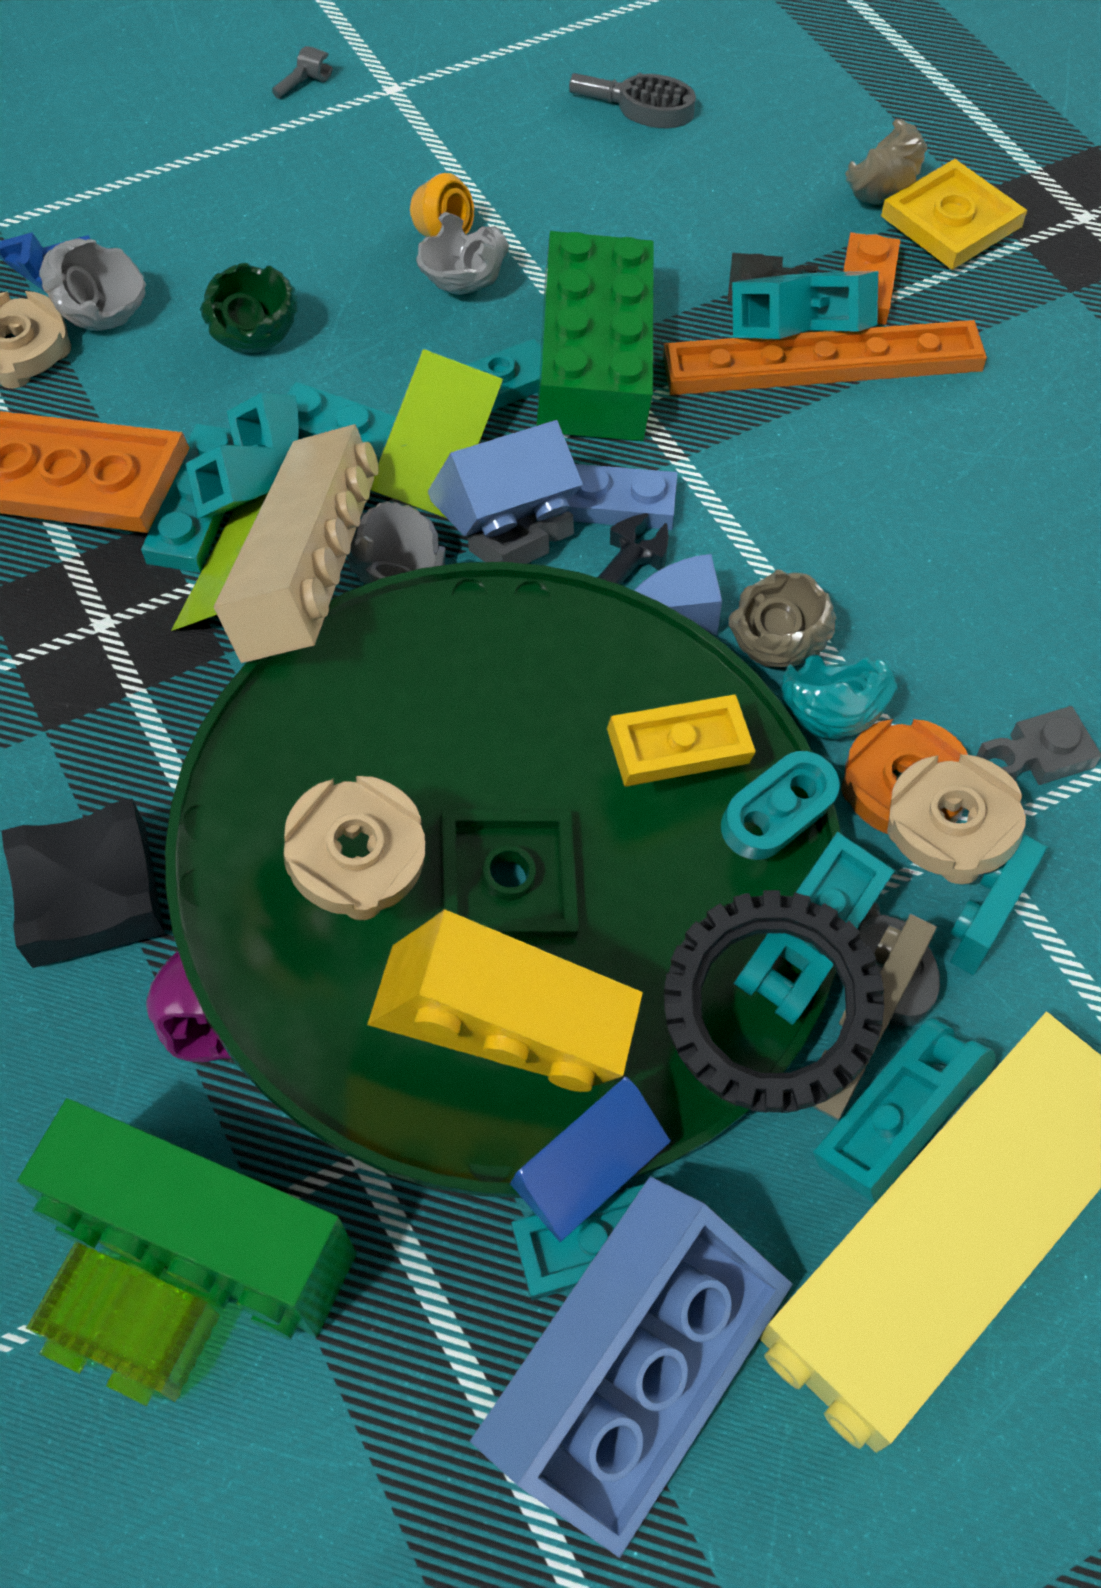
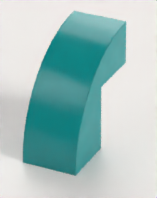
[732,271,879,339]
[185,392,299,519]

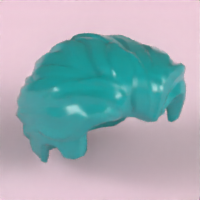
[781,654,898,739]

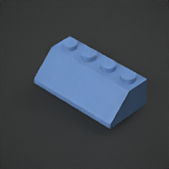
[470,1177,793,1558]

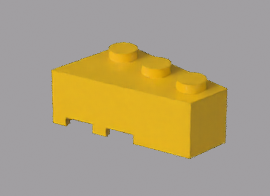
[367,910,643,1092]

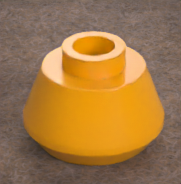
[410,173,474,237]

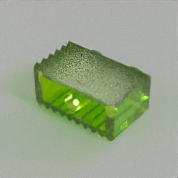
[26,1241,219,1407]

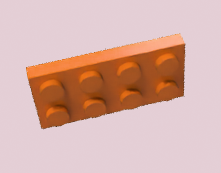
[0,411,189,533]

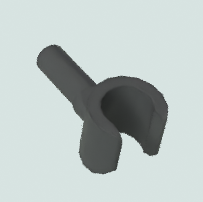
[272,46,332,99]

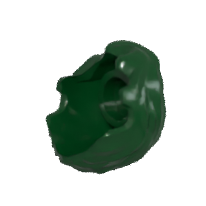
[200,263,298,353]

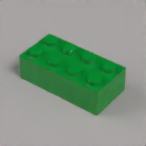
[536,231,654,441]
[17,1098,357,1340]

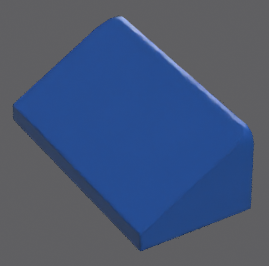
[510,1076,671,1243]

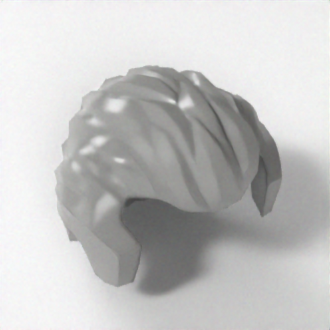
[416,212,509,295]
[348,501,446,585]

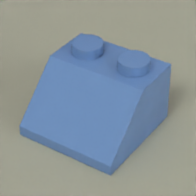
[427,420,583,538]

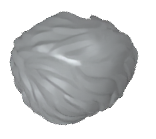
[39,238,147,331]

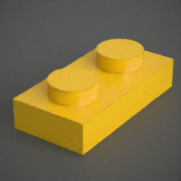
[607,694,756,787]

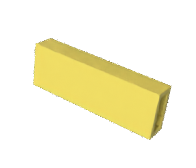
[759,1011,1101,1453]

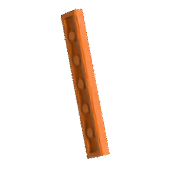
[663,320,987,395]

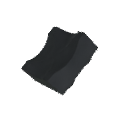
[1,798,165,968]

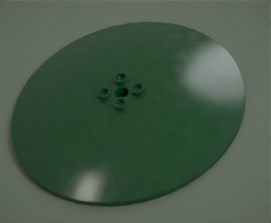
[165,562,841,1198]

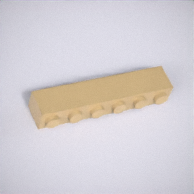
[213,424,378,663]

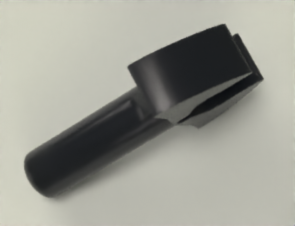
[597,513,669,585]

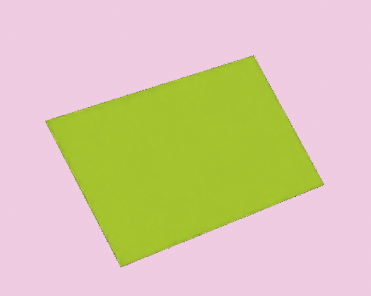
[370,349,503,518]
[171,493,268,631]

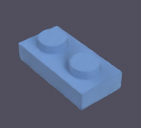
[561,464,678,530]

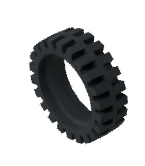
[664,890,884,1113]

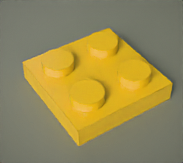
[881,159,1027,270]

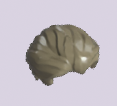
[845,119,928,205]
[729,569,836,667]

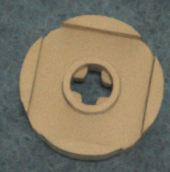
[0,291,71,388]
[887,754,1026,885]
[284,776,425,920]

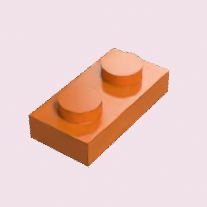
[843,232,901,325]

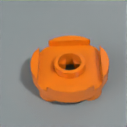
[841,719,968,834]

